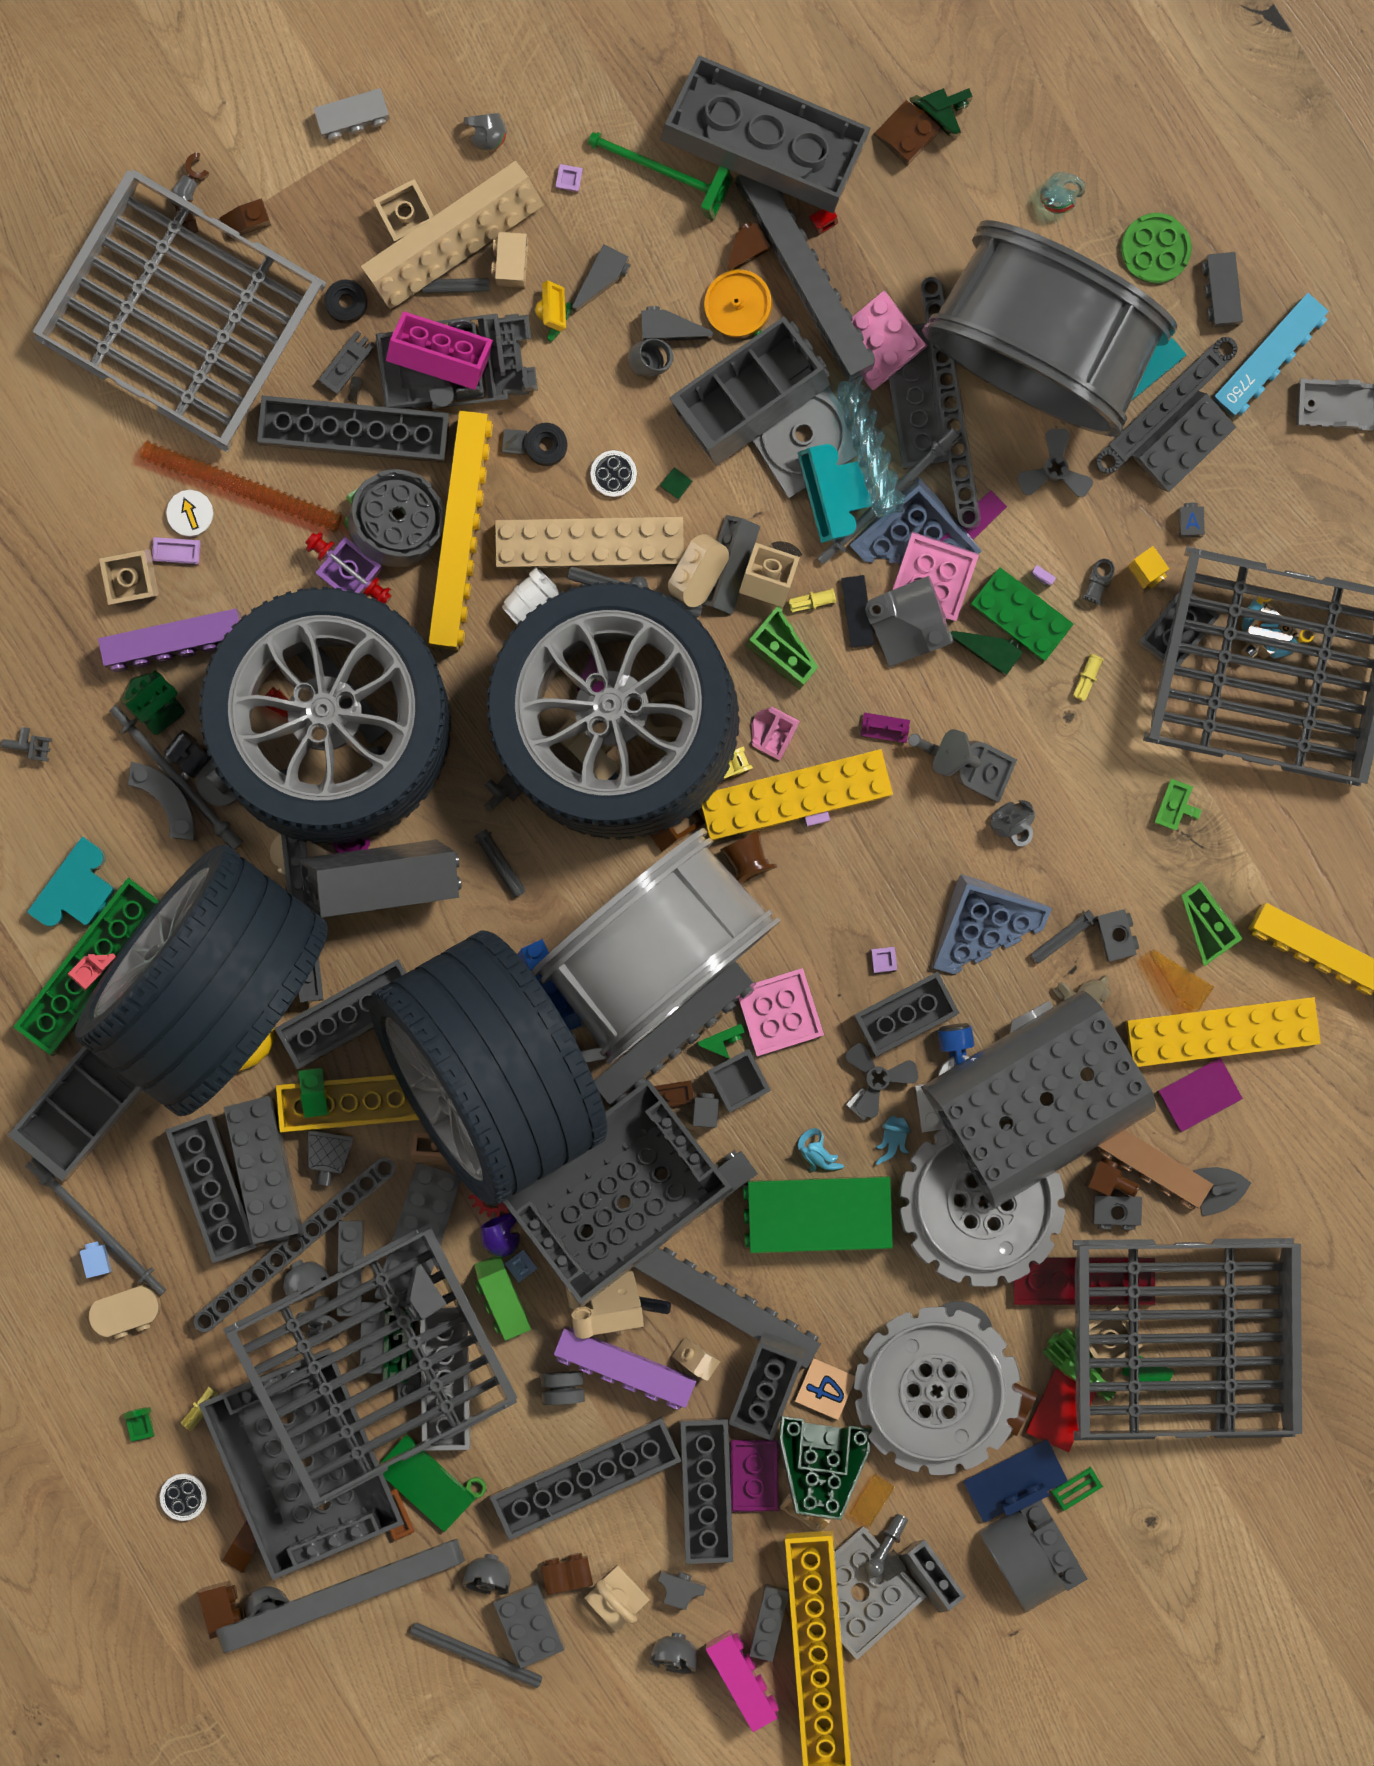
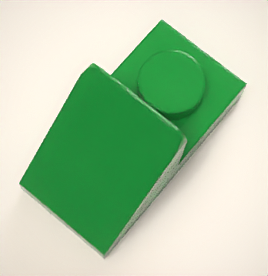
[698,1024,744,1059]
[298,1068,329,1118]

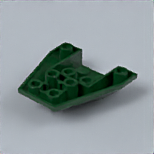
[779,1416,871,1520]

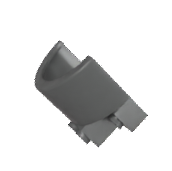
[979,1500,1087,1612]

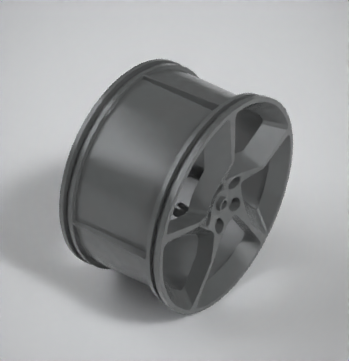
[922,220,1177,437]

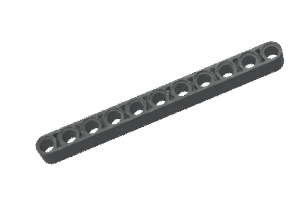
[921,277,981,530]
[194,1157,396,1332]
[216,1539,465,1653]

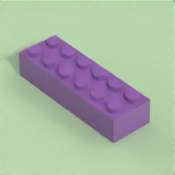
[98,609,242,672]
[554,1326,696,1410]

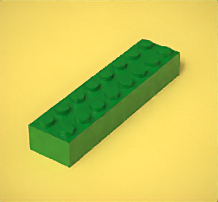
[13,877,159,1056]

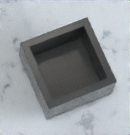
[708,1049,771,1113]

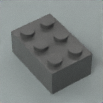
[1137,590,1220,666]
[493,1582,565,1668]

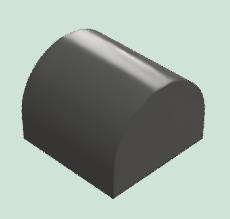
[429,386,455,407]

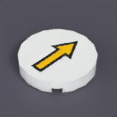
[166,490,214,537]

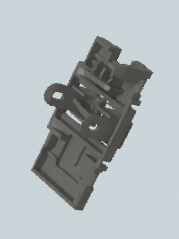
[375,313,538,409]

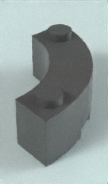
[128,762,196,841]

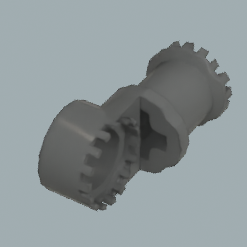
[1081,558,1115,606]

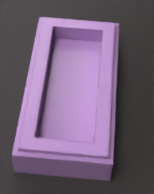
[152,537,201,565]

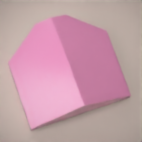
[751,707,800,761]

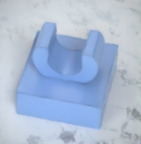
[505,1249,537,1283]

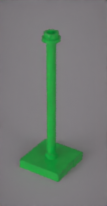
[588,132,733,221]

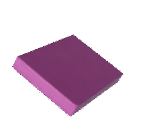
[1158,1057,1243,1132]
[731,1440,779,1511]

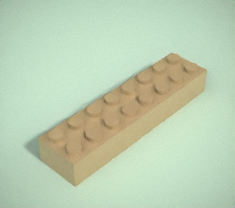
[361,161,544,310]
[495,517,684,570]

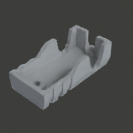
[1296,378,1374,431]

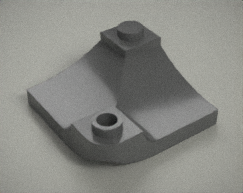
[865,576,954,667]

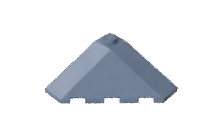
[849,477,982,563]
[932,874,1052,974]

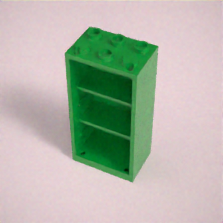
[743,1176,893,1253]

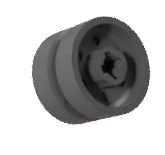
[540,1371,585,1405]

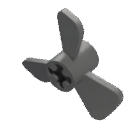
[1017,429,1093,497]
[846,1043,918,1118]

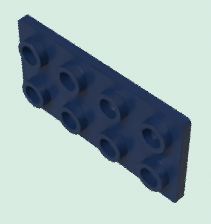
[964,1439,1067,1522]

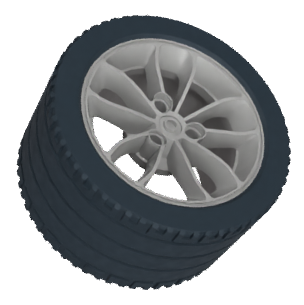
[487,582,740,840]
[199,587,451,845]
[75,845,328,1116]
[369,930,608,1206]

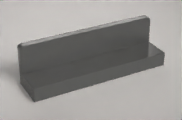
[701,515,760,614]

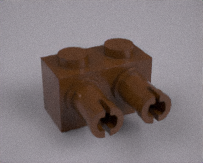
[1084,1158,1140,1197]

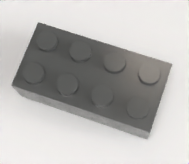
[1131,391,1236,492]
[854,972,960,1057]
[728,1332,807,1441]

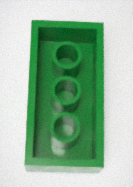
[970,567,1074,663]

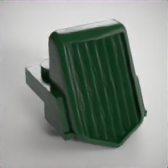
[909,88,973,137]
[119,670,185,735]

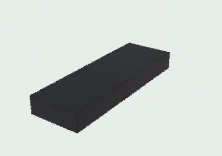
[841,575,874,648]

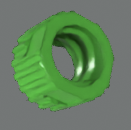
[466,1477,487,1498]

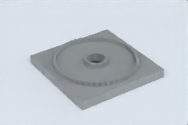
[752,386,868,499]
[835,1525,927,1660]

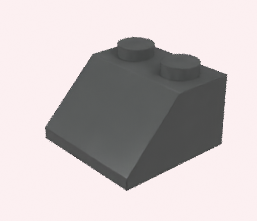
[405,1264,446,1321]

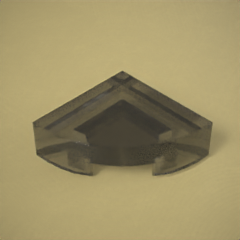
[348,376,363,404]
[772,541,802,557]
[883,1549,907,1582]

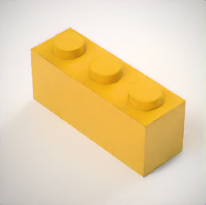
[1127,546,1169,589]

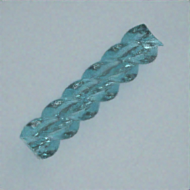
[837,376,905,518]

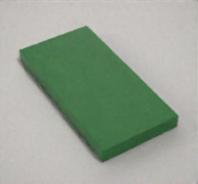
[380,1434,476,1533]

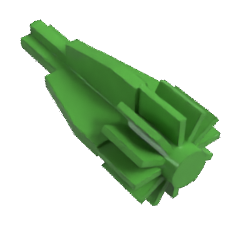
[1042,1328,1116,1402]

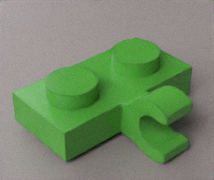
[1154,779,1202,831]

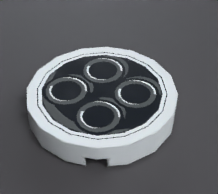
[590,450,637,497]
[160,1473,207,1521]

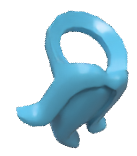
[876,1116,911,1165]
[798,1128,844,1172]

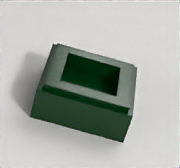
[660,467,693,500]

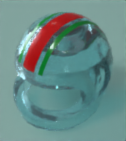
[1040,172,1086,214]

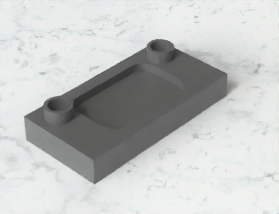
[661,55,871,214]

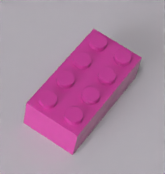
[386,311,493,390]
[706,1630,779,1732]

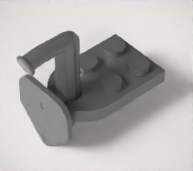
[908,729,1017,803]

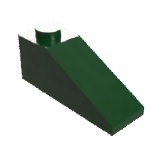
[951,631,1023,677]
[383,1310,415,1383]

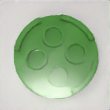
[1121,213,1192,284]

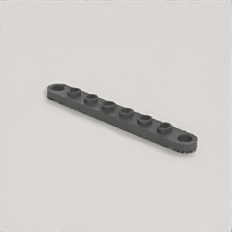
[1096,337,1238,474]

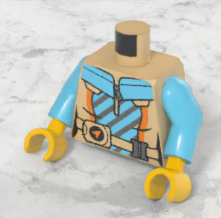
[1241,587,1315,659]

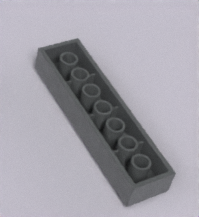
[257,395,450,463]
[490,1416,682,1540]

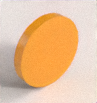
[704,269,773,338]

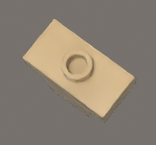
[672,1337,720,1381]

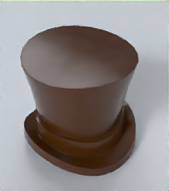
[720,831,777,884]

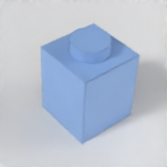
[80,1241,112,1278]

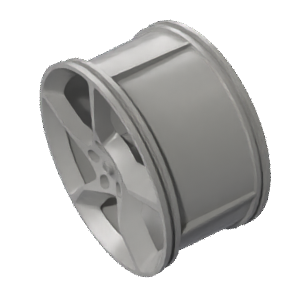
[531,828,781,1065]

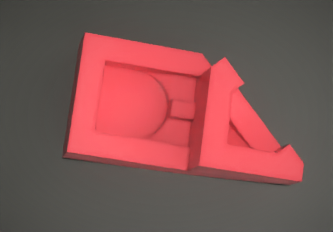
[68,954,116,991]

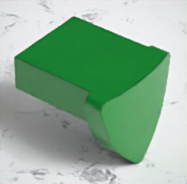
[123,1407,155,1442]

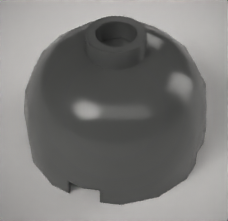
[283,1260,330,1302]
[462,1554,511,1595]
[244,1586,290,1618]
[649,1633,698,1674]

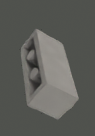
[314,88,390,140]

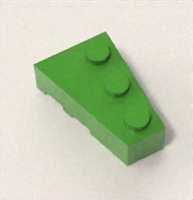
[746,606,818,690]
[1182,880,1243,966]
[474,1256,531,1341]

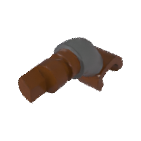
[171,153,209,233]

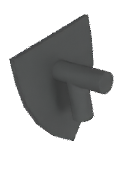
[1193,1167,1251,1216]

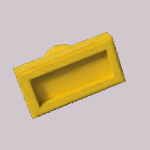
[535,280,566,332]

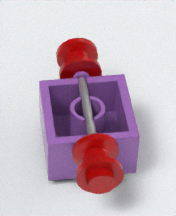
[305,532,392,604]

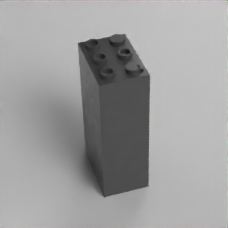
[669,317,830,466]
[300,839,462,918]
[8,1046,143,1181]

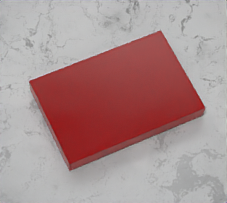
[1026,1368,1096,1453]

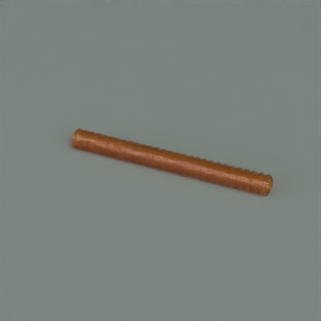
[140,440,342,532]

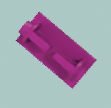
[860,713,910,743]

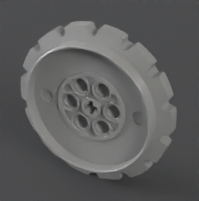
[899,1124,1065,1287]
[854,1307,1022,1475]

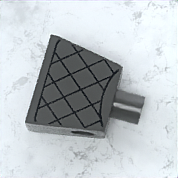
[308,1130,354,1186]

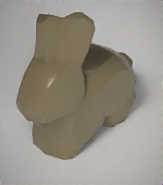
[1054,975,1111,1006]

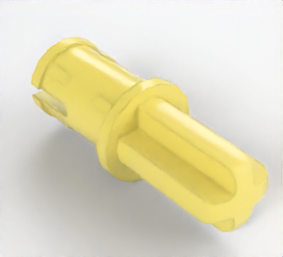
[789,588,836,612]
[1073,654,1104,701]
[181,1387,218,1431]

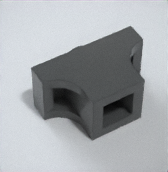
[658,1570,706,1610]

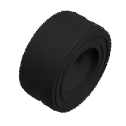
[325,279,368,323]
[525,423,568,466]

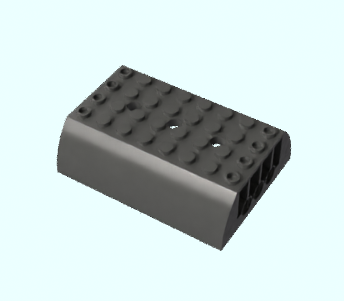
[921,990,1156,1209]
[503,1079,734,1307]
[199,1348,404,1580]

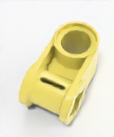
[723,747,753,780]

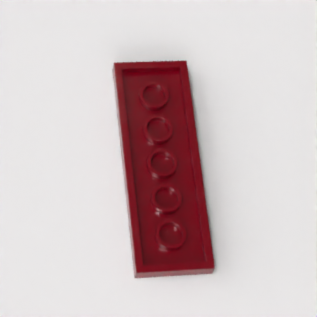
[1013,1257,1155,1305]

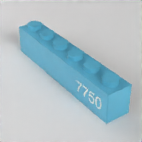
[1212,293,1329,418]

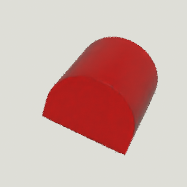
[809,209,838,235]

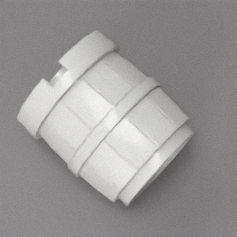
[502,567,558,625]

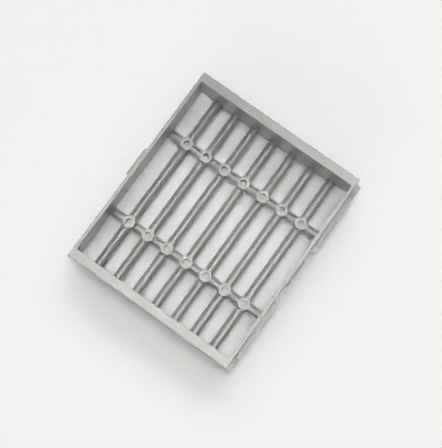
[33,169,327,453]

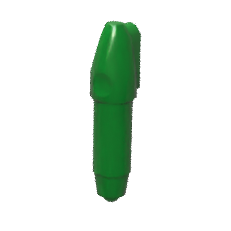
[547,302,572,342]

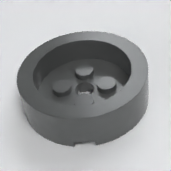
[348,469,445,567]

